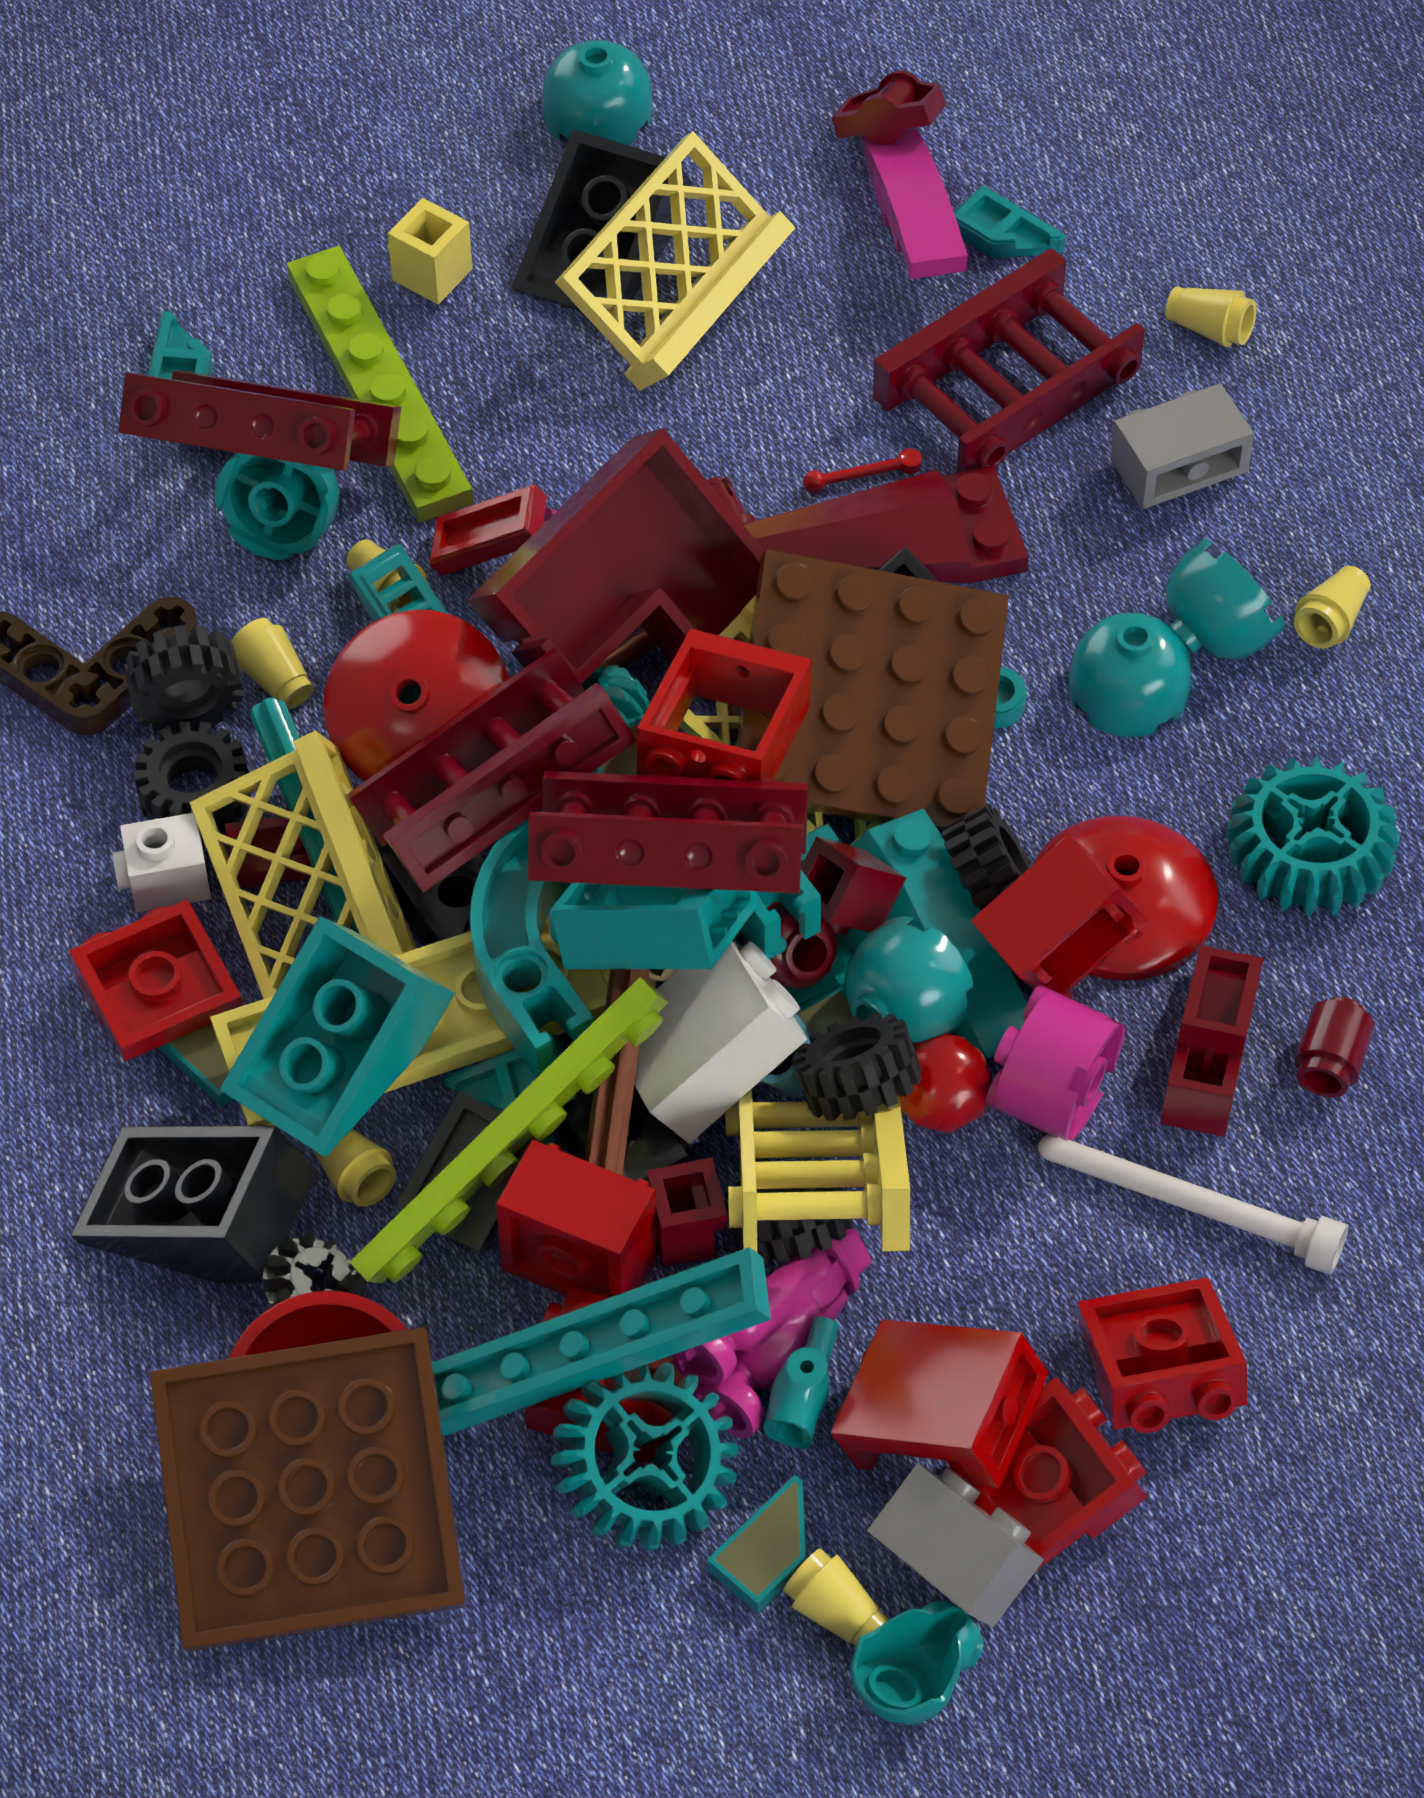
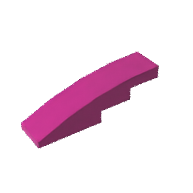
[861,128,968,279]

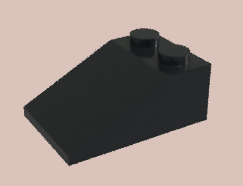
[512,129,693,315]
[71,1126,317,1283]

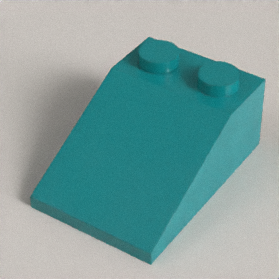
[219,916,455,1157]

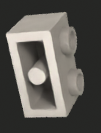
[1110,383,1254,510]
[867,1463,1044,1627]

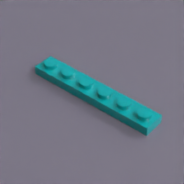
[433,1247,771,1436]

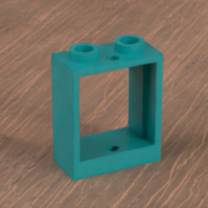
[549,883,758,969]

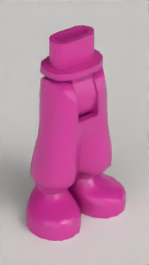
[672,1227,872,1438]

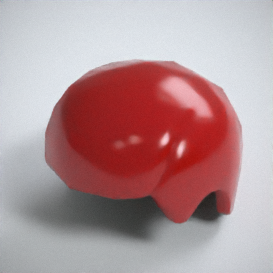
[899,1034,992,1133]

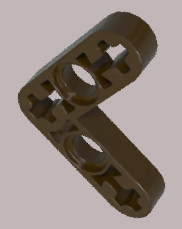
[0,597,198,735]

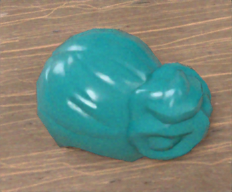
[850,1601,984,1725]

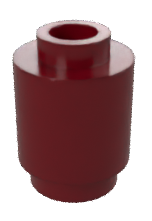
[1295,997,1375,1098]

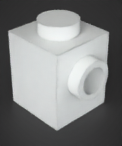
[112,813,211,912]

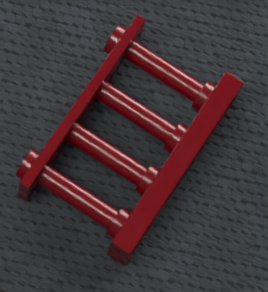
[872,248,1145,473]
[118,371,402,471]
[346,647,637,892]
[528,771,809,893]

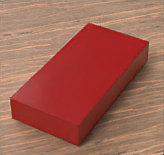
[429,484,547,576]

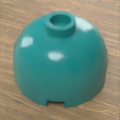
[542,40,652,145]
[214,453,340,560]
[1166,538,1285,660]
[1068,612,1192,737]
[844,916,975,1043]

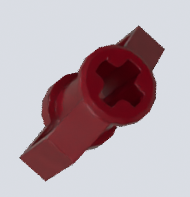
[832,71,946,145]

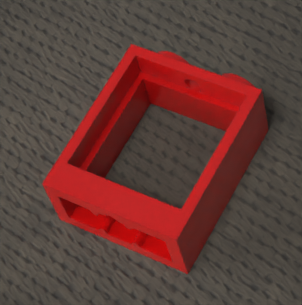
[636,628,812,781]

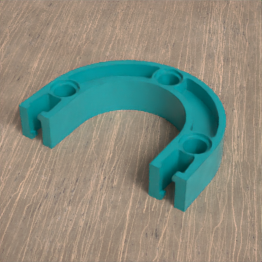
[470,809,821,1078]

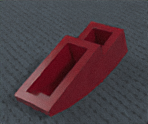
[1160,945,1264,1137]

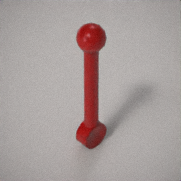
[803,448,922,493]

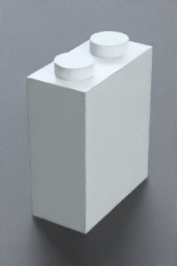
[634,939,807,1144]

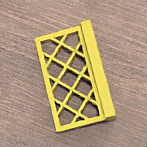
[555,131,795,391]
[189,730,417,999]

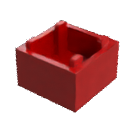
[971,834,1149,999]
[496,1139,657,1298]

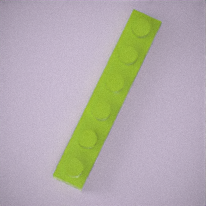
[286,245,474,523]
[349,977,669,1284]

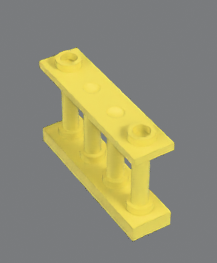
[725,1089,910,1252]

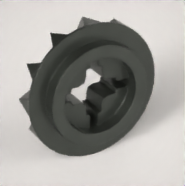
[262,1231,368,1307]

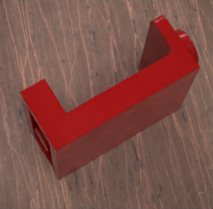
[830,1319,1049,1488]

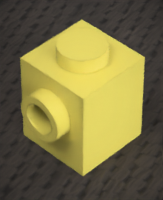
[388,198,473,305]

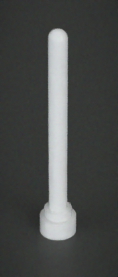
[1038,1134,1349,1275]

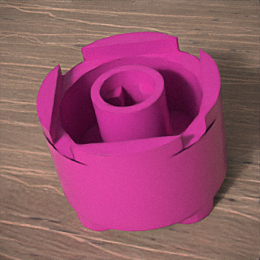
[985,985,1126,1141]

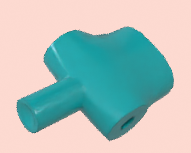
[763,1316,840,1449]

